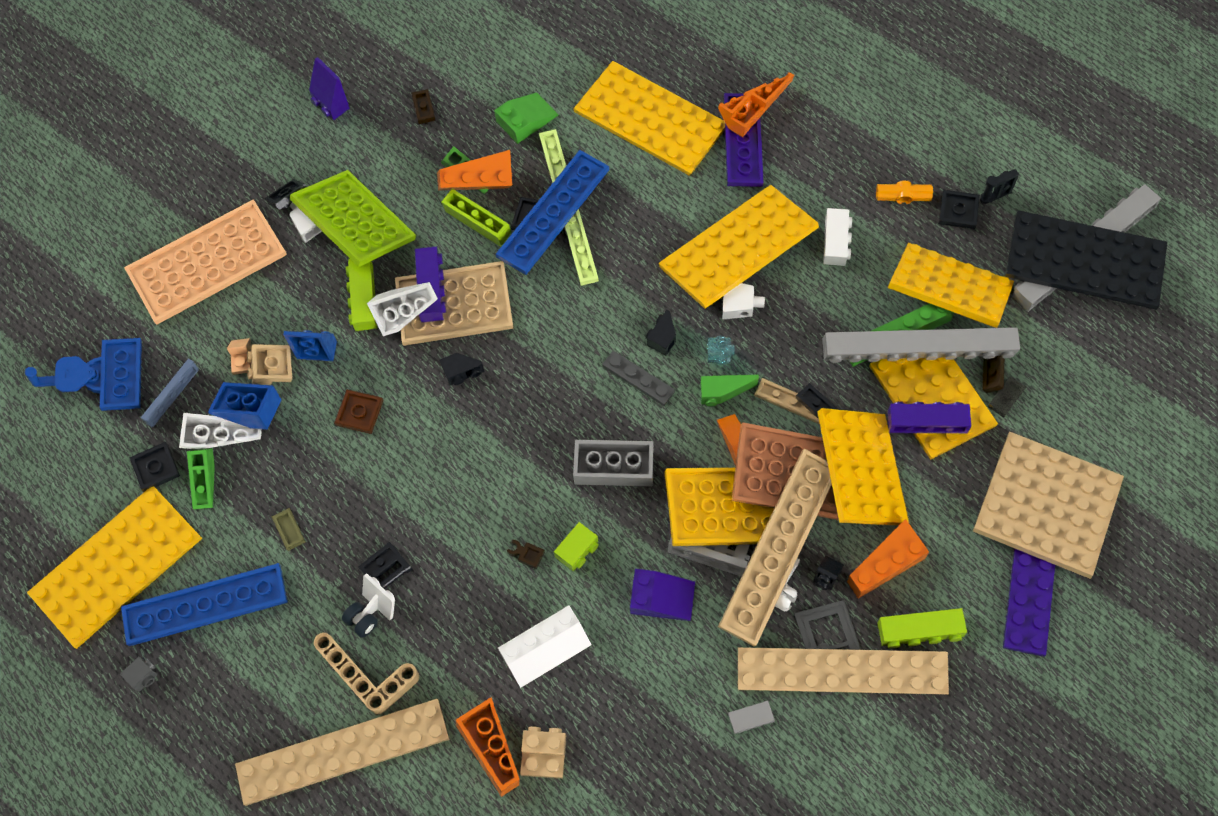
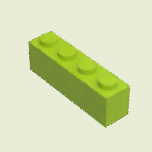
[441,189,512,247]
[346,259,377,331]
[877,608,967,649]

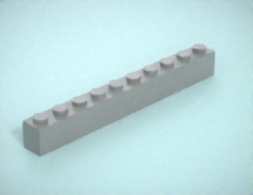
[1012,184,1161,312]
[822,327,1020,363]

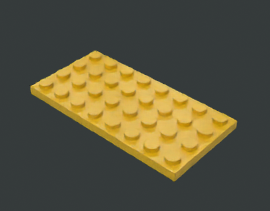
[574,61,725,176]
[659,185,819,309]
[27,486,202,649]

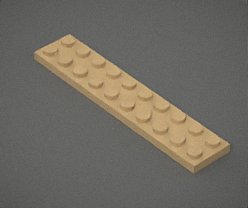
[718,449,832,647]
[738,647,949,694]
[235,699,450,806]

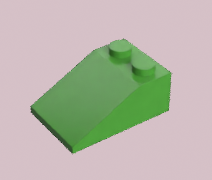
[494,93,558,144]

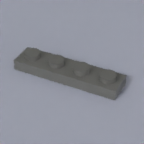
[602,351,675,406]

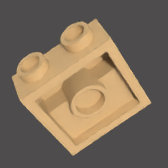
[247,344,292,385]
[520,727,566,778]

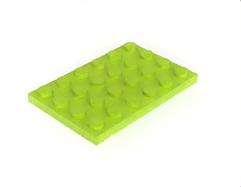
[290,170,416,267]

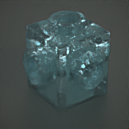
[707,336,735,365]

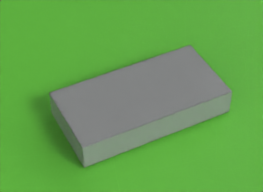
[728,701,775,734]

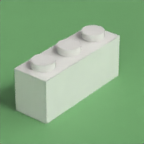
[823,208,852,266]

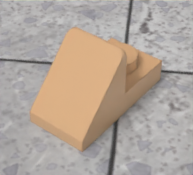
[227,338,251,375]

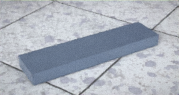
[141,358,199,428]

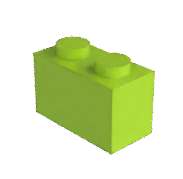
[554,522,599,571]

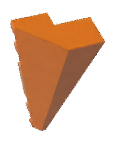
[718,72,794,138]

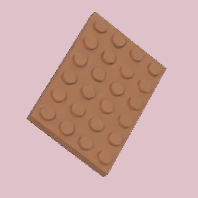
[732,423,839,520]

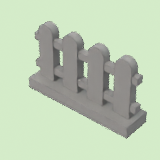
[668,537,754,577]

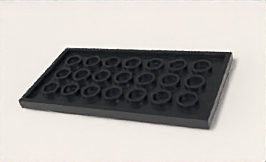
[1005,210,1168,310]

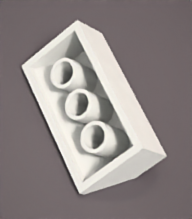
[498,606,591,688]

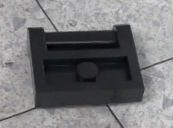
[980,169,1019,204]
[358,542,412,589]

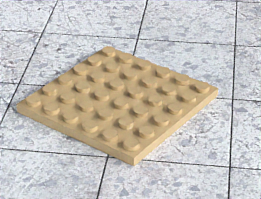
[973,432,1124,579]

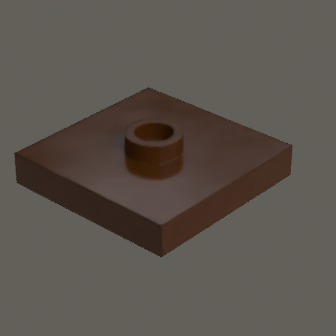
[334,389,384,434]

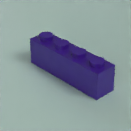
[415,246,446,323]
[888,402,971,434]

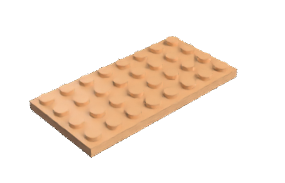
[124,199,287,325]

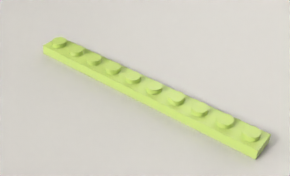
[539,129,599,286]

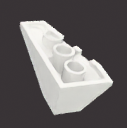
[367,282,438,336]
[179,413,262,450]

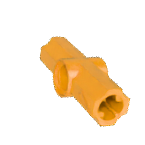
[876,181,933,204]

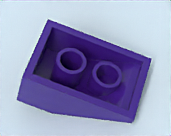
[309,57,350,120]
[630,569,695,621]

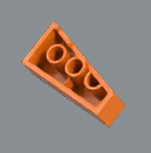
[437,150,512,191]
[847,519,929,599]
[456,697,520,797]

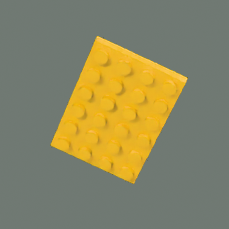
[888,243,1014,328]
[869,357,998,460]
[817,408,909,526]
[665,468,774,546]

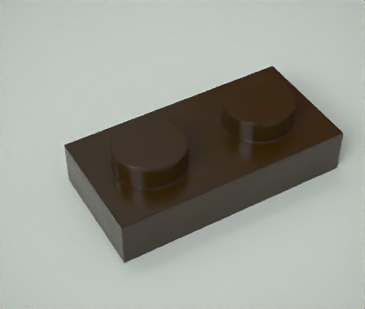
[411,89,436,124]
[982,355,1005,393]

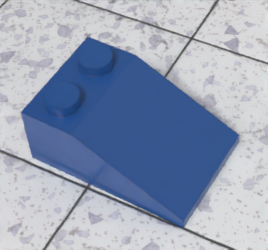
[283,330,337,361]
[208,382,281,430]

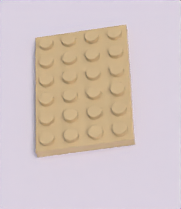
[395,261,514,346]

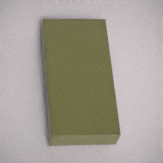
[272,508,306,551]

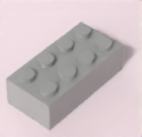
[573,440,654,486]

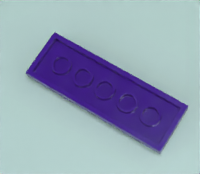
[724,93,764,187]
[1003,548,1055,657]

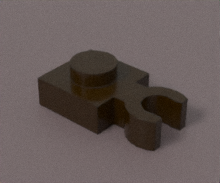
[507,540,545,570]

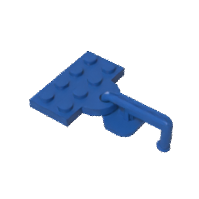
[25,338,142,411]

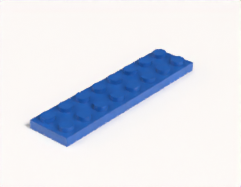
[496,150,609,275]
[121,563,288,646]

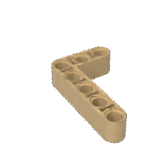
[314,633,419,714]

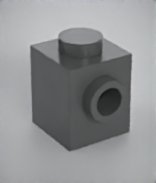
[120,657,158,692]

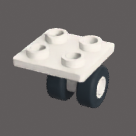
[342,574,395,638]

